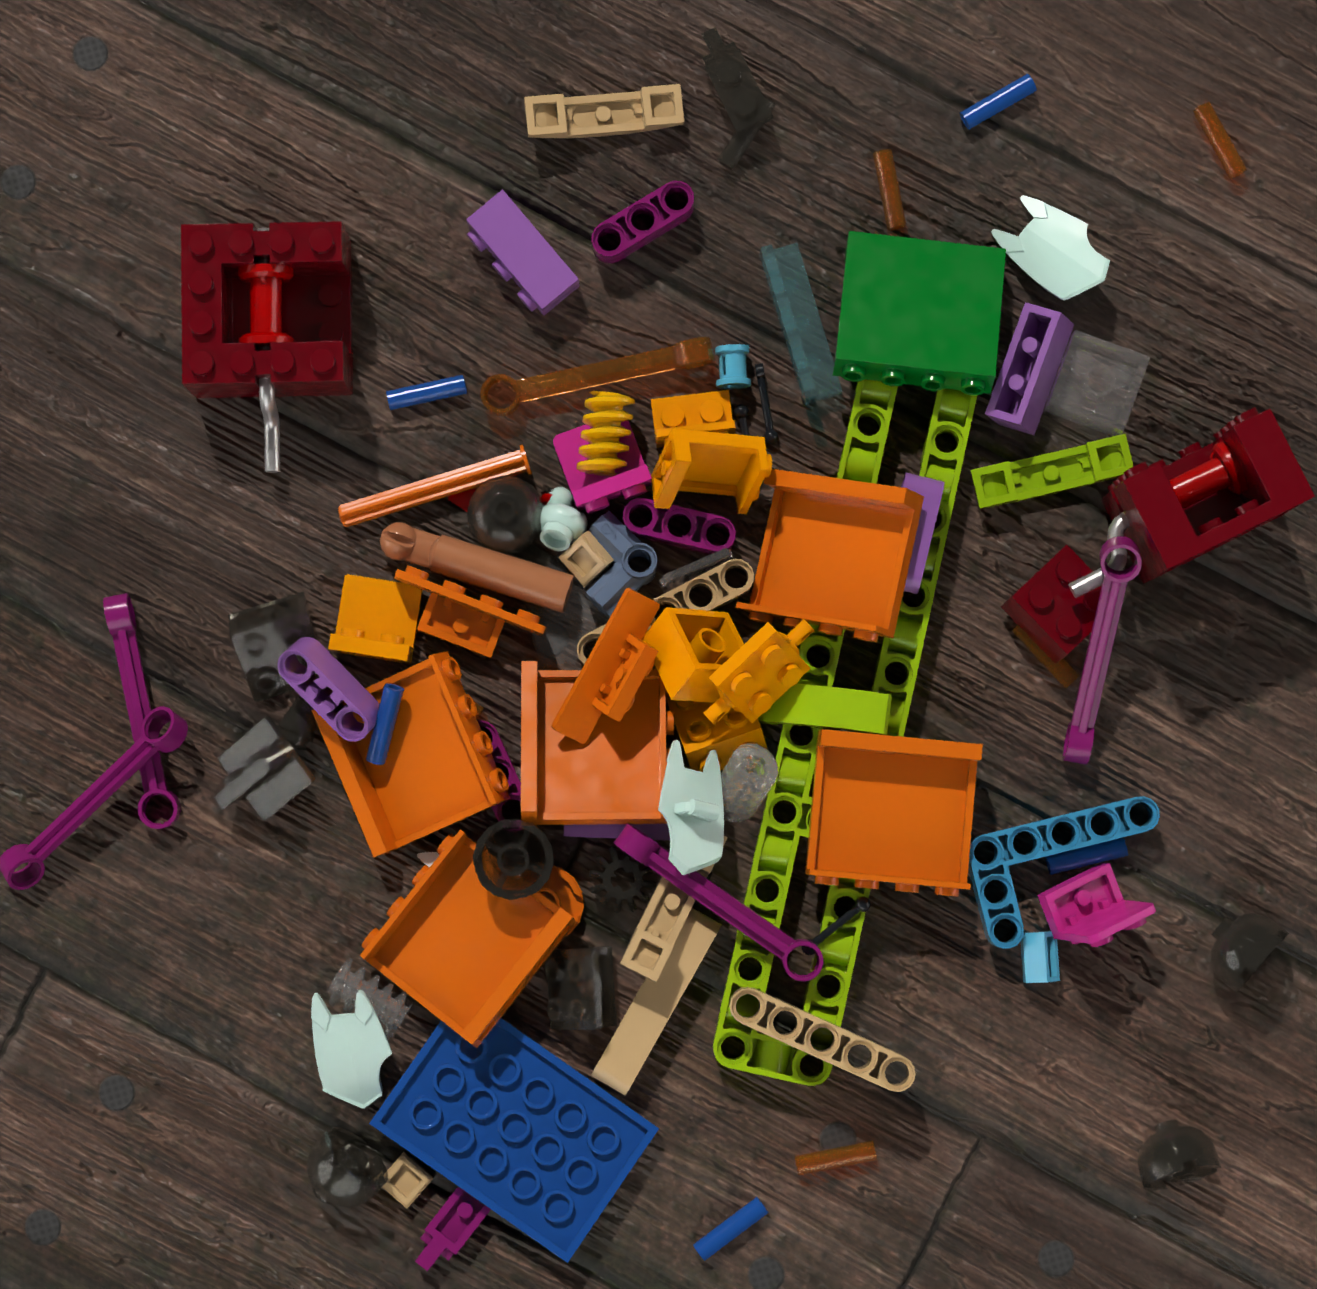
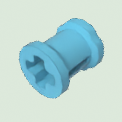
[715,344,751,389]

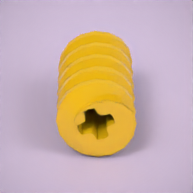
[577,391,635,477]

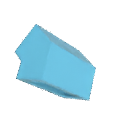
[1020,931,1060,983]

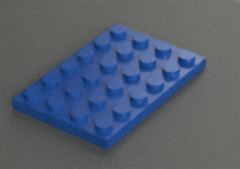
[369,1018,659,1263]

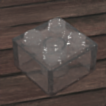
[1043,330,1150,436]

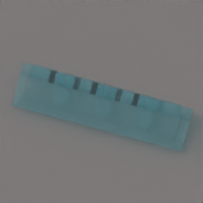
[759,243,843,405]

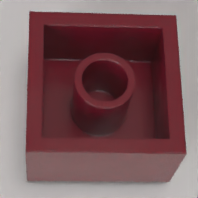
[1000,544,1102,664]

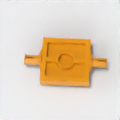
[703,619,815,725]

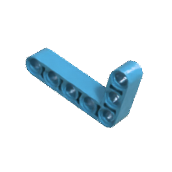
[968,796,1160,949]

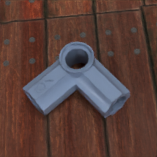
[585,511,658,618]

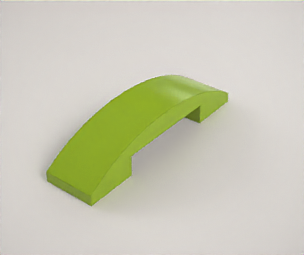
[970,433,1134,509]
[758,684,892,735]

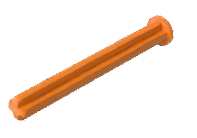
[338,444,532,527]

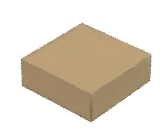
[558,530,614,587]
[377,1151,434,1209]

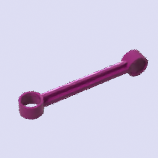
[1062,536,1142,765]
[103,593,181,829]
[0,706,188,890]
[614,823,823,981]

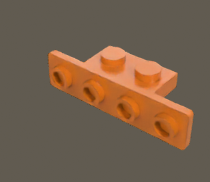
[394,565,546,658]
[551,588,660,744]

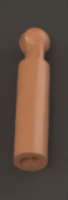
[380,522,575,613]

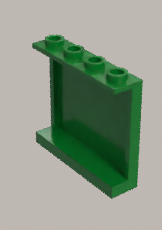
[832,231,1006,396]

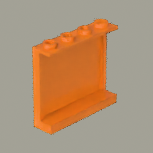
[736,469,924,643]
[312,651,510,857]
[521,661,674,825]
[805,729,983,897]
[360,829,576,1048]

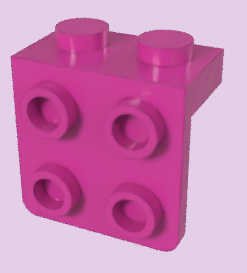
[553,420,652,513]
[1037,863,1156,947]

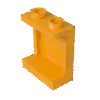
[651,428,772,515]

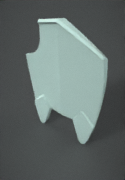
[991,195,1110,301]
[658,740,724,875]
[311,990,392,1109]

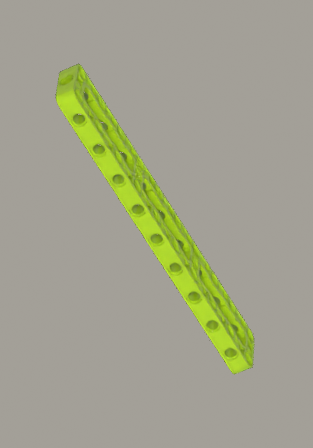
[713,379,977,1086]

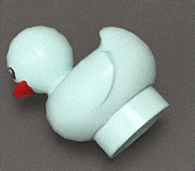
[537,487,588,551]

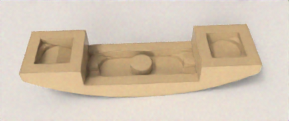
[524,84,684,138]
[620,836,728,982]

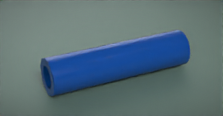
[959,74,1037,130]
[386,375,467,410]
[366,683,404,765]
[1045,838,1128,875]
[693,1197,769,1261]

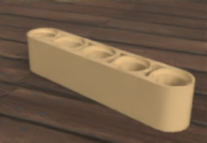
[577,559,754,665]
[591,908,722,1096]
[729,987,916,1092]

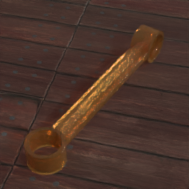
[480,337,715,416]

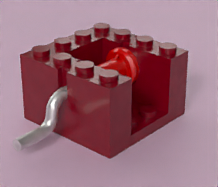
[181,221,353,473]
[1068,407,1315,598]

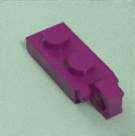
[415,1187,491,1271]

